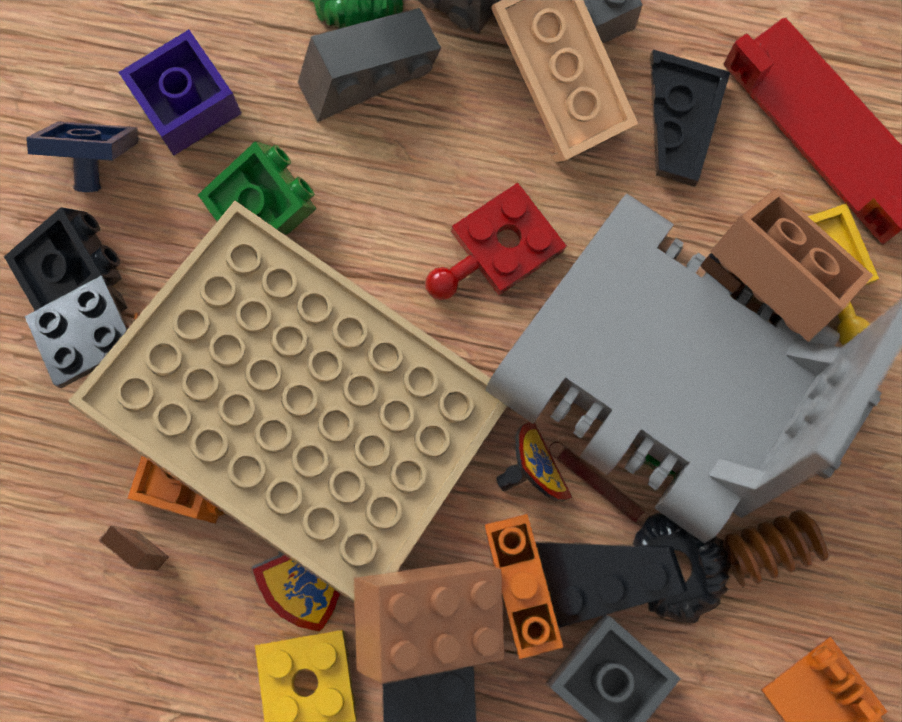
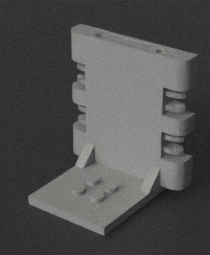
[485,194,902,543]

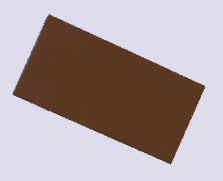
[99,526,169,570]

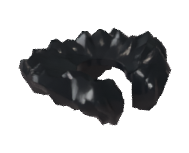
[632,513,731,623]

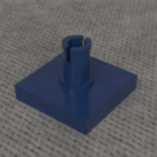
[26,121,138,192]

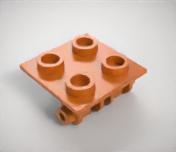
[761,637,888,722]

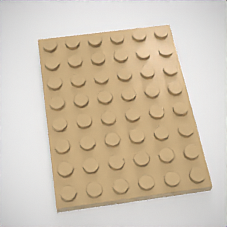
[68,201,507,604]

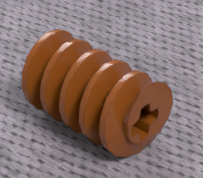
[725,510,829,588]

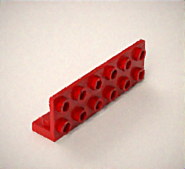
[723,18,902,245]

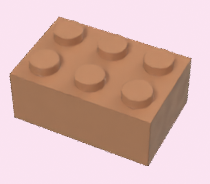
[710,188,874,342]
[354,561,504,683]

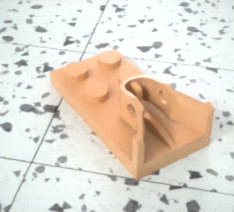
[491,0,638,163]

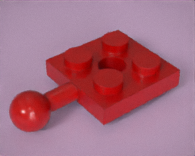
[425,182,567,300]

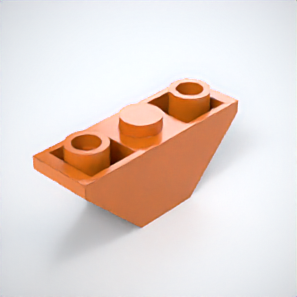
[484,514,564,659]

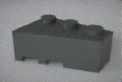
[298,8,441,122]

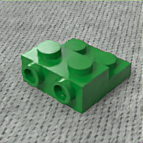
[198,141,317,235]

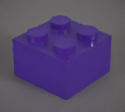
[118,30,242,156]

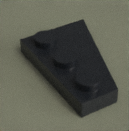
[650,49,730,187]
[535,541,688,628]

